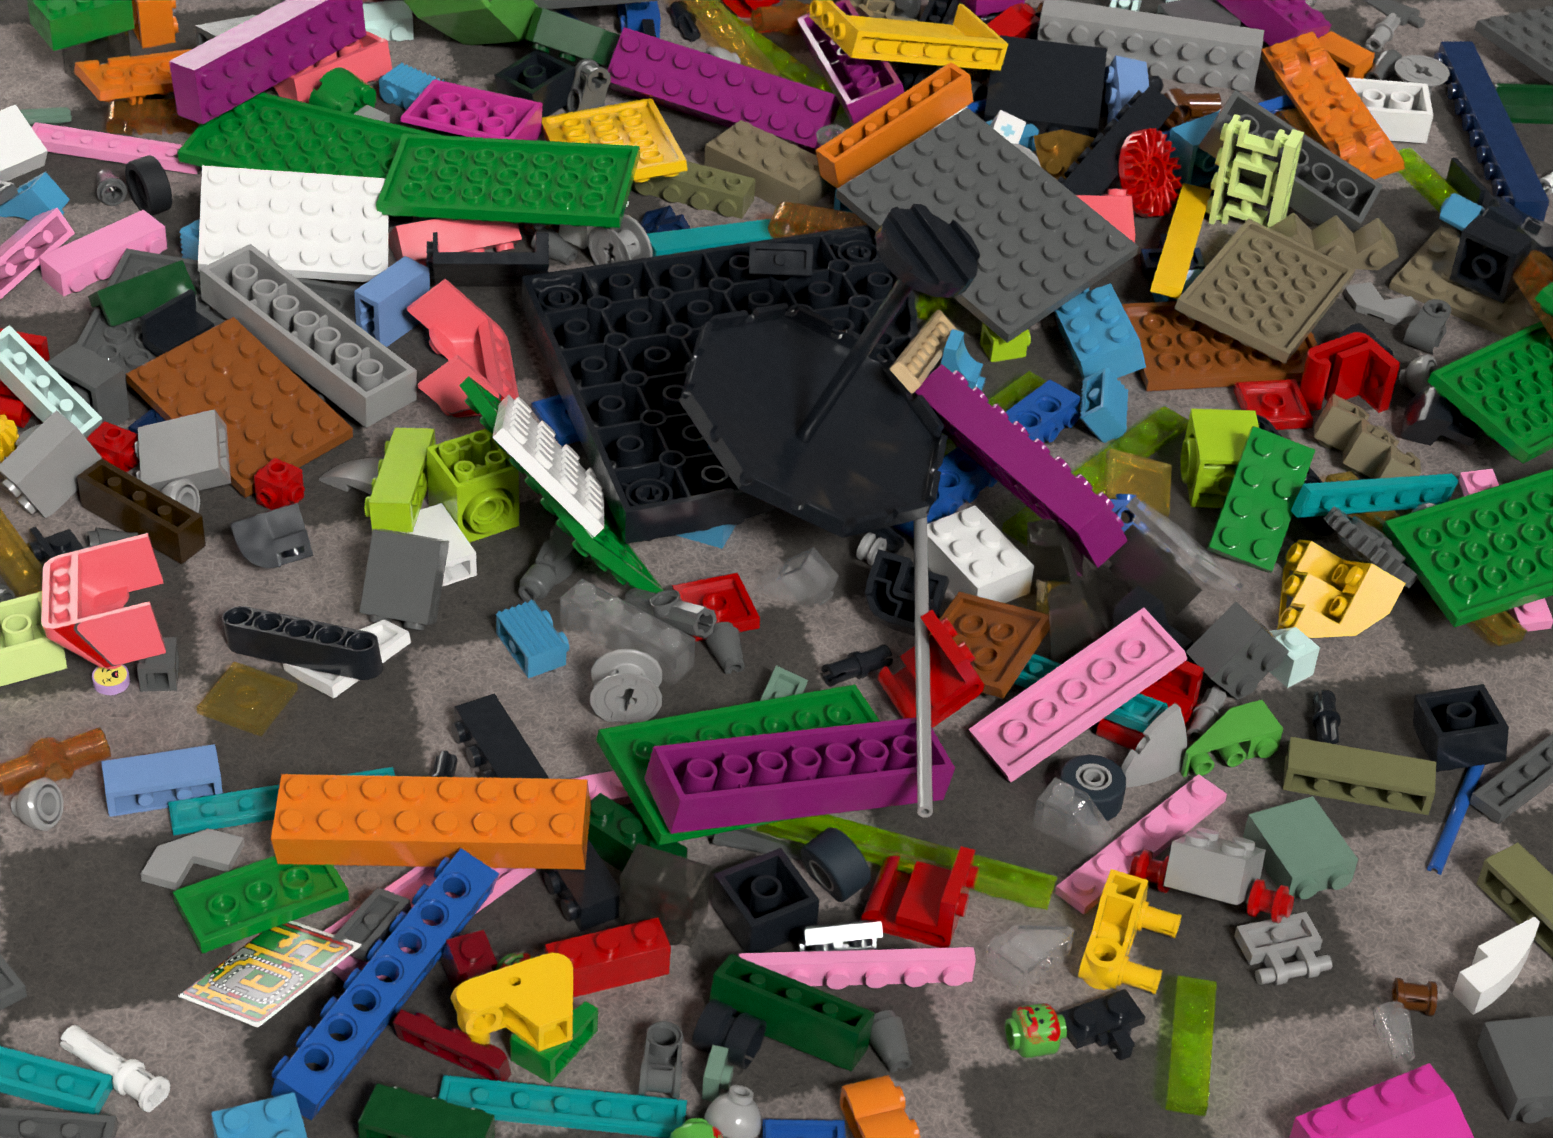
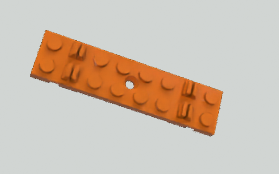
[1261,31,1405,180]
[74,49,192,105]

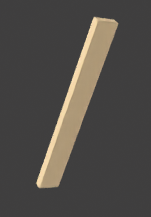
[890,310,959,394]

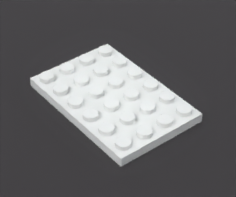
[198,166,388,282]
[492,394,604,537]

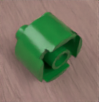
[309,67,376,114]

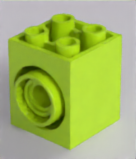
[1180,409,1259,508]
[427,428,519,543]

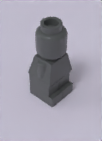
[519,524,584,602]

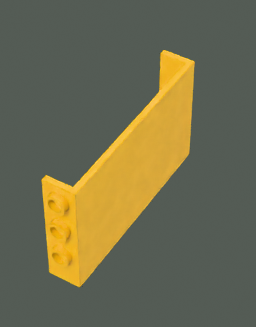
[809,0,1008,70]

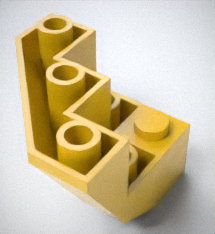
[1277,539,1405,638]

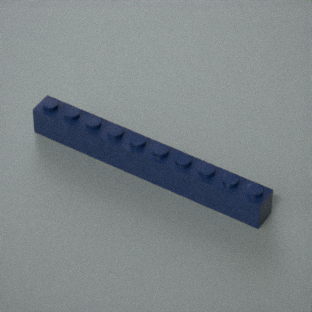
[1434,41,1550,221]

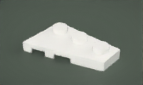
[283,620,411,698]

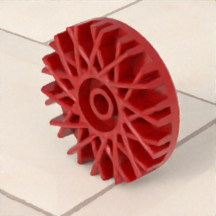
[1118,128,1182,218]

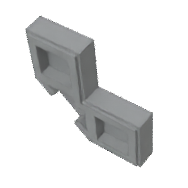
[1342,282,1421,325]
[141,829,245,890]

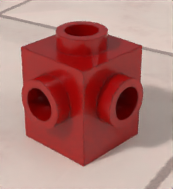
[86,421,140,473]
[254,457,305,510]

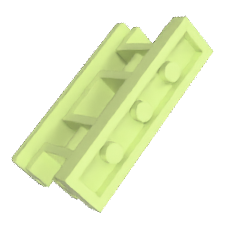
[1206,114,1304,228]

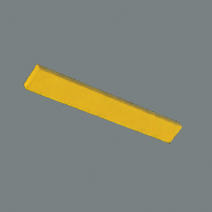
[1150,183,1212,299]

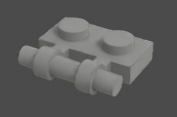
[1234,912,1332,986]

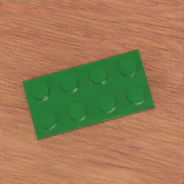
[1207,426,1315,573]
[173,856,349,954]

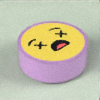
[92,665,130,695]

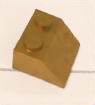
[1033,129,1095,180]

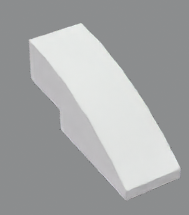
[1452,917,1540,1015]

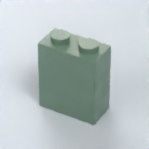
[1243,796,1358,899]

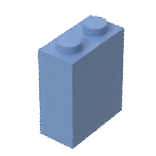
[354,256,430,347]

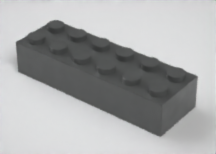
[1198,89,1383,233]

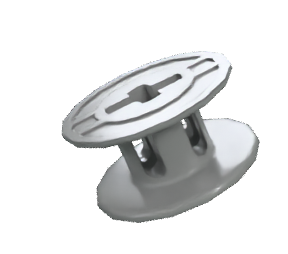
[1394,55,1450,96]
[589,214,653,265]
[590,649,662,723]

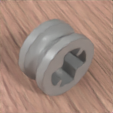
[856,532,887,566]

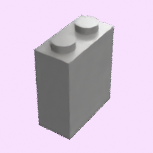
[135,409,231,491]
[0,410,102,518]

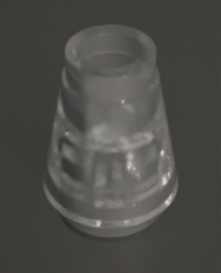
[1372,1002,1415,1063]

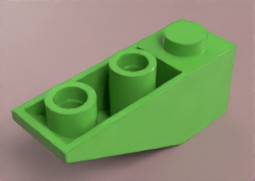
[1181,699,1283,777]

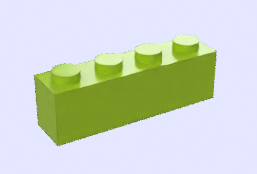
[365,427,436,532]

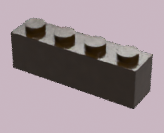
[77,458,206,564]

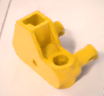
[1078,869,1182,995]
[451,953,573,1052]

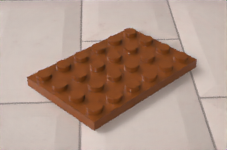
[1122,301,1318,391]
[126,317,353,498]

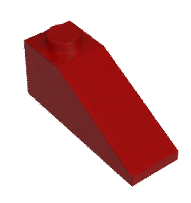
[987,3,1040,39]

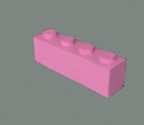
[0,208,75,299]
[39,210,167,297]

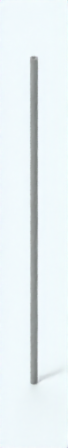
[912,393,933,817]

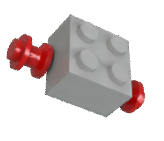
[1130,828,1294,924]

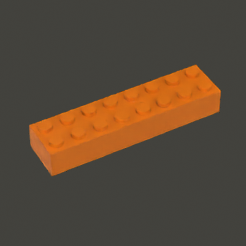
[271,774,591,870]

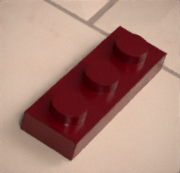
[393,1009,512,1082]

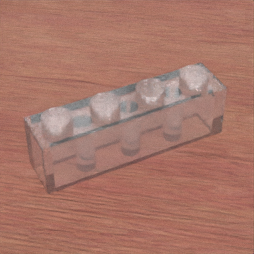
[560,579,695,686]

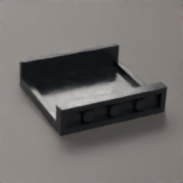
[984,35,1108,138]
[427,232,549,287]

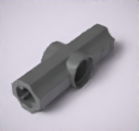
[622,587,717,639]

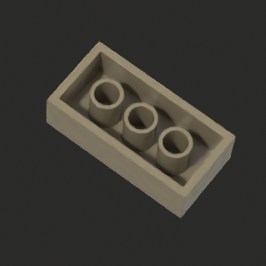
[704,120,833,216]

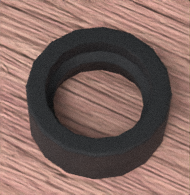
[125,155,173,216]

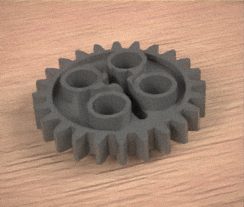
[1323,506,1418,588]

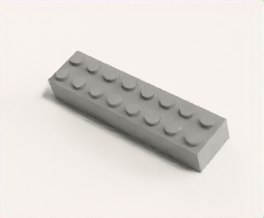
[1038,0,1264,92]
[200,244,417,428]

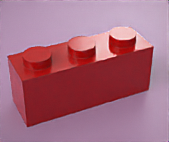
[545,917,671,998]

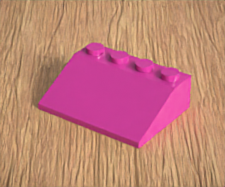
[401,79,543,140]
[1289,1063,1474,1138]

